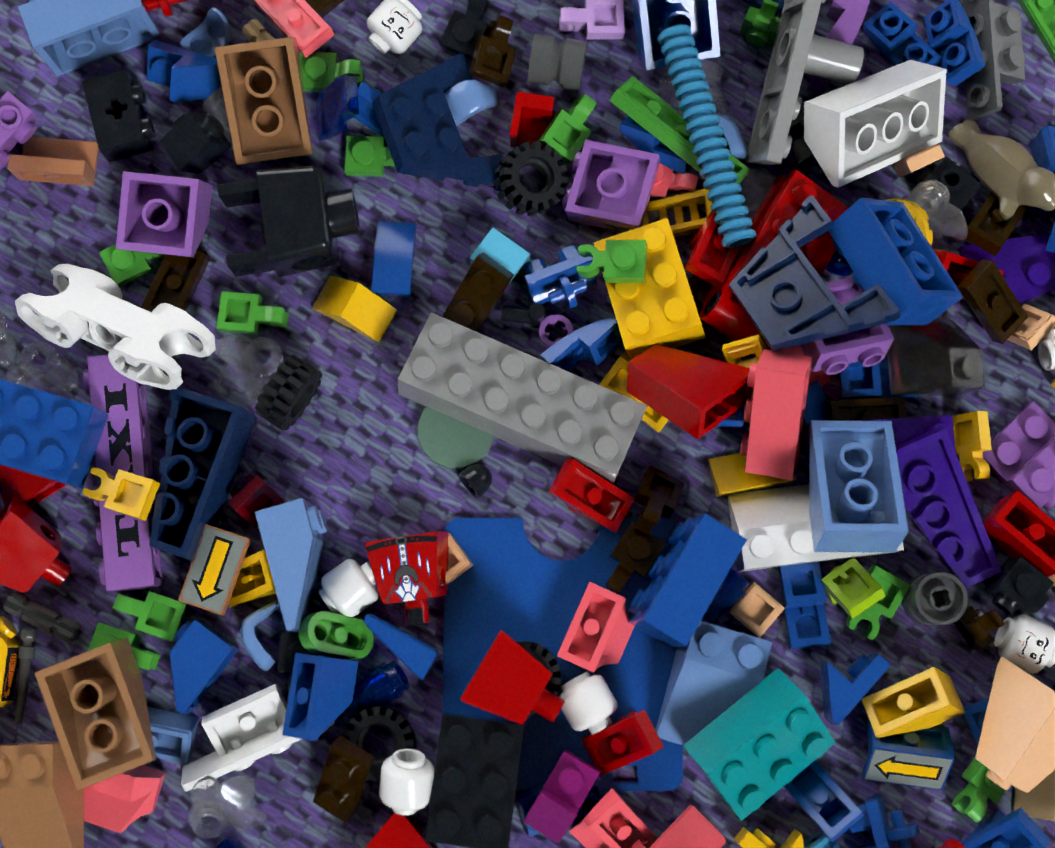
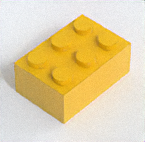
[593,218,706,360]

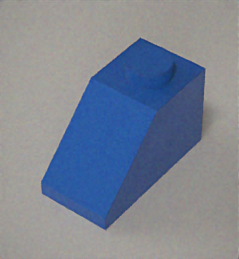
[170,619,240,715]
[282,653,359,741]

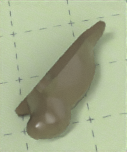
[948,119,1055,219]

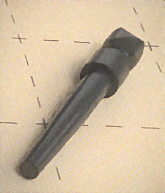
[15,626,37,723]

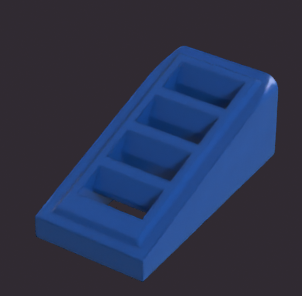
[363,613,439,680]

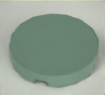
[418,407,494,469]

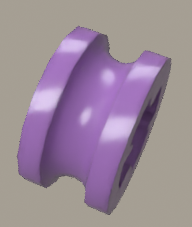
[539,314,573,349]

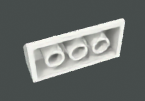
[804,60,947,188]
[727,484,904,572]

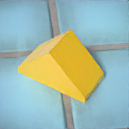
[312,275,397,343]
[228,550,277,608]

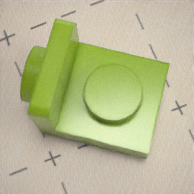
[821,557,885,619]

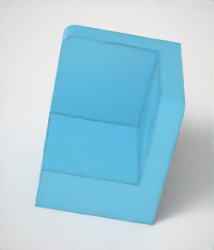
[470,228,530,283]

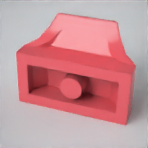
[557,582,634,673]
[84,765,166,833]
[569,788,658,848]

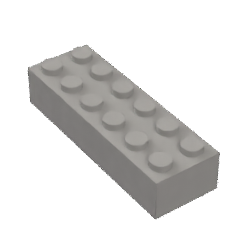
[398,312,647,484]

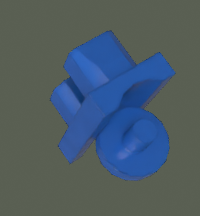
[524,245,597,309]
[850,794,920,848]

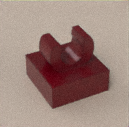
[228,474,284,528]

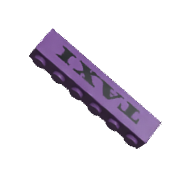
[83,354,163,593]

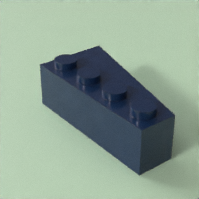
[149,387,257,560]

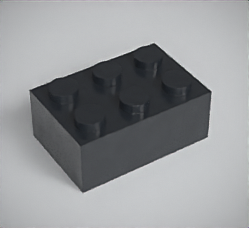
[425,712,524,848]

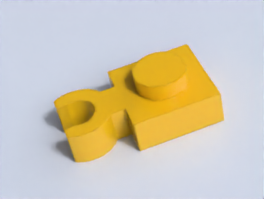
[952,411,992,482]
[82,468,160,521]

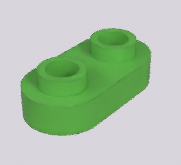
[298,611,374,660]

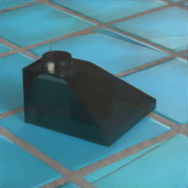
[887,319,985,396]

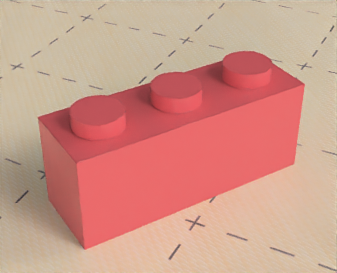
[740,349,812,480]

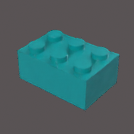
[683,668,835,821]

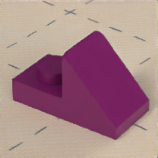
[523,749,600,844]

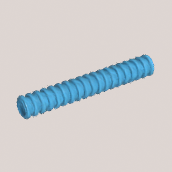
[657,24,756,248]

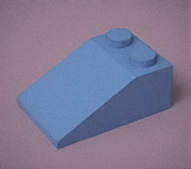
[18,0,161,76]
[809,420,909,553]
[255,498,328,632]
[656,621,772,745]

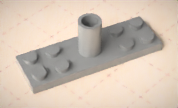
[745,0,864,166]

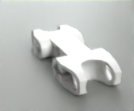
[15,264,216,390]

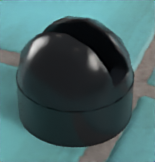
[458,464,492,498]

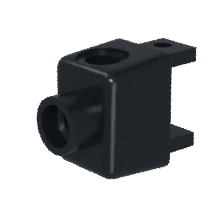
[217,166,360,278]

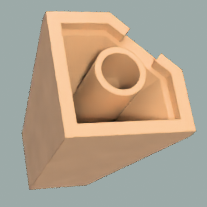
[975,657,1055,793]

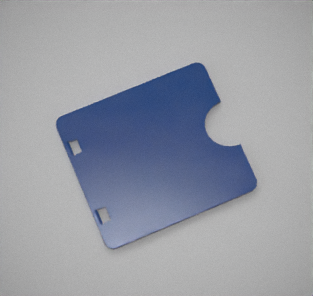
[443,518,683,791]

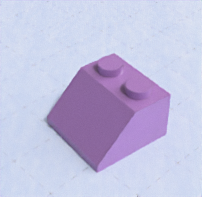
[116,171,212,257]

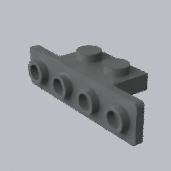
[959,0,1025,120]

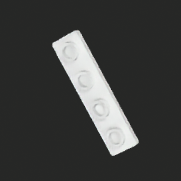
[181,684,335,792]

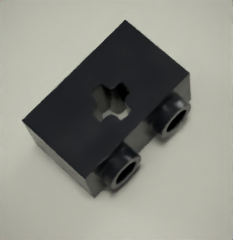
[82,69,156,162]

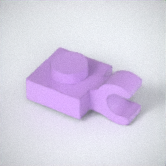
[559,0,625,39]

